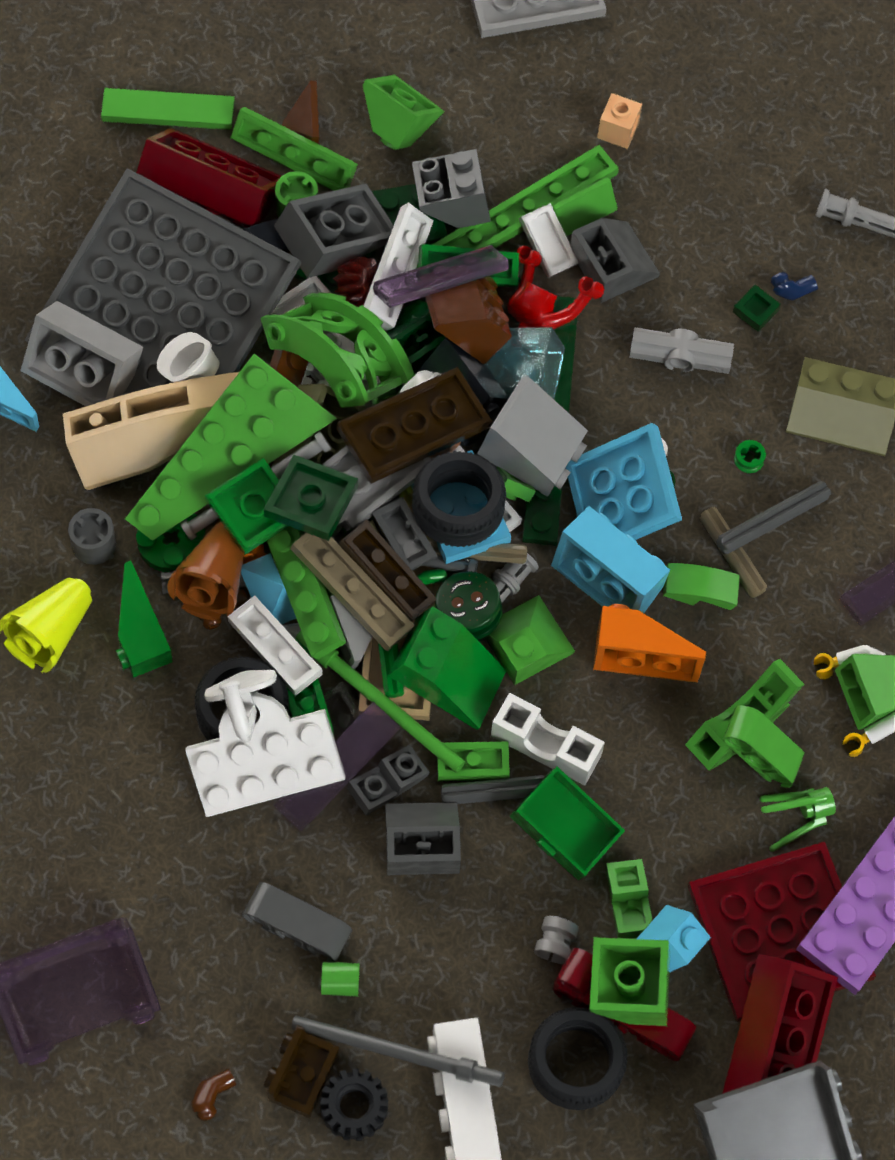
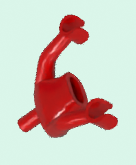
[507,245,604,347]

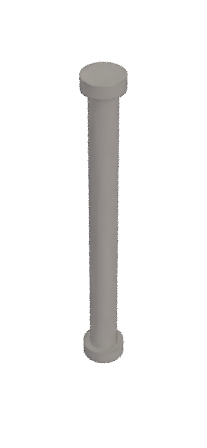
[180,432,332,540]

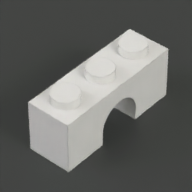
[491,693,605,786]

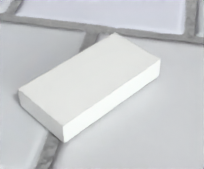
[519,203,578,278]

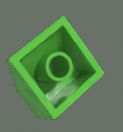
[590,937,670,1026]

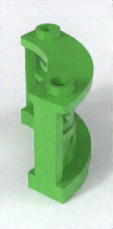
[261,292,415,408]

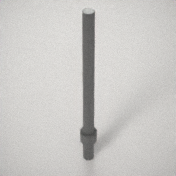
[292,1015,505,1087]

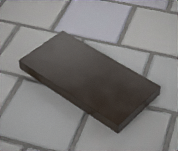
[336,367,493,484]

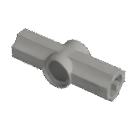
[629,327,734,374]

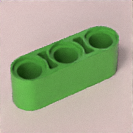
[723,705,804,788]

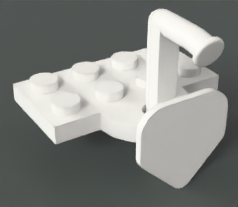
[185,670,345,817]

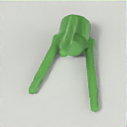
[760,787,836,852]

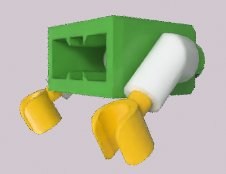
[814,645,895,757]

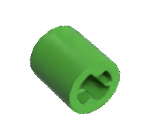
[321,961,360,997]

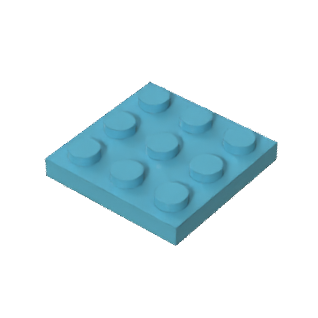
[566,423,682,540]

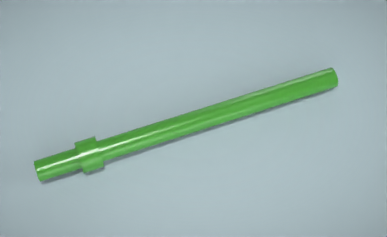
[296,631,465,773]

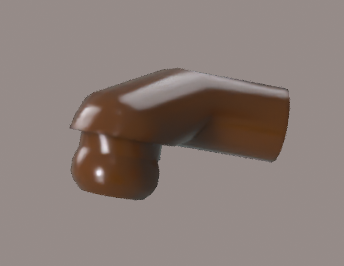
[191,1068,236,1121]

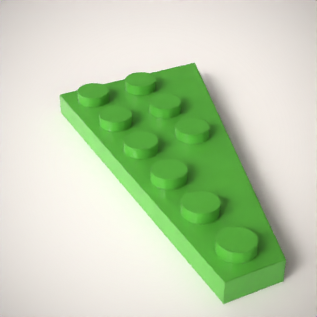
[125,353,337,541]

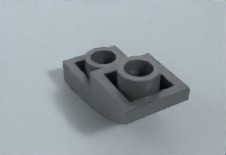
[346,745,430,816]

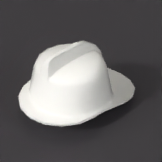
[157,332,220,383]

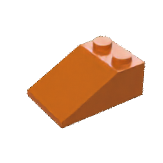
[593,604,706,683]

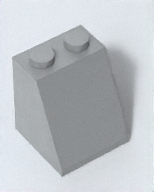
[477,374,588,497]

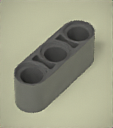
[242,882,353,962]

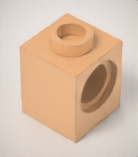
[597,93,642,149]

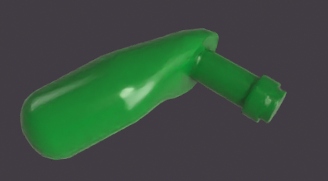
[417,568,447,585]

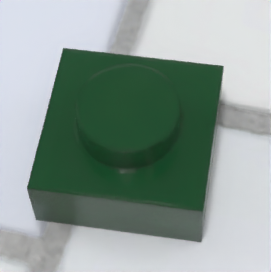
[733,284,781,332]

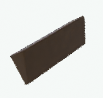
[339,519,437,622]

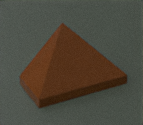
[282,81,319,144]

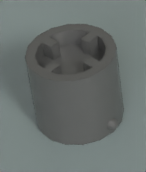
[68,508,116,565]

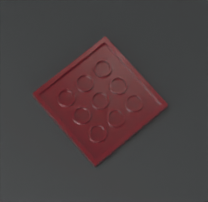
[688,841,876,1022]

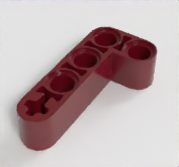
[552,948,697,1061]

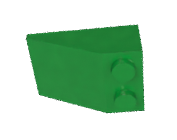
[388,606,507,730]

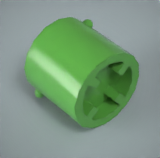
[275,171,318,217]

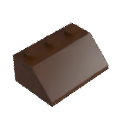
[419,268,512,365]

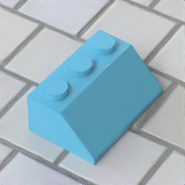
[551,506,670,613]

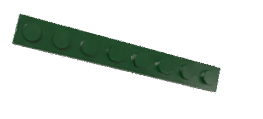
[522,296,578,546]

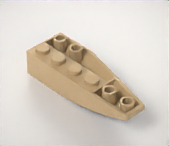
[63,372,239,490]

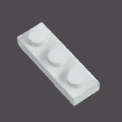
[227,595,323,696]

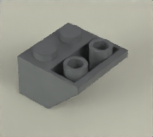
[412,149,491,228]
[570,218,660,303]
[385,802,461,875]

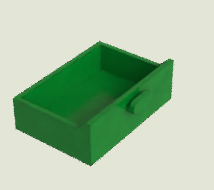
[509,766,625,880]

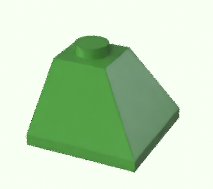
[363,75,444,150]
[485,595,575,685]

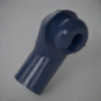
[771,272,818,300]

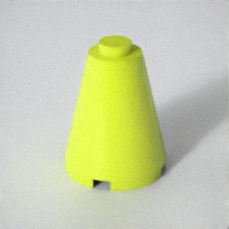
[0,578,92,673]

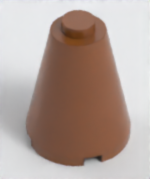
[167,522,244,620]

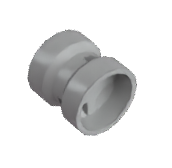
[534,916,579,964]

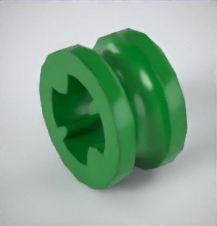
[734,440,766,473]

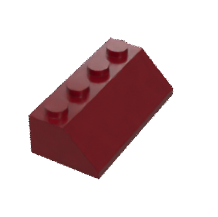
[136,128,281,228]
[722,954,838,1094]

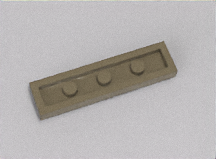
[290,533,415,651]

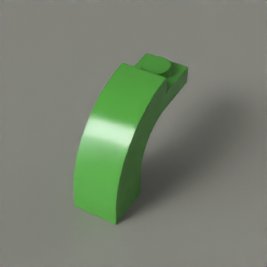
[685,659,805,771]

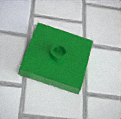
[205,458,289,555]

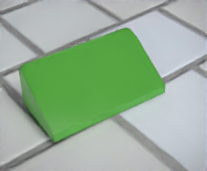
[552,177,617,237]

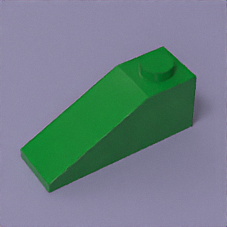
[115,560,173,678]

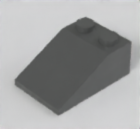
[274,183,394,278]

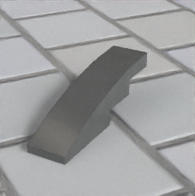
[369,495,437,571]

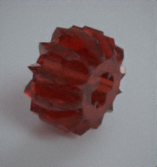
[334,257,378,307]

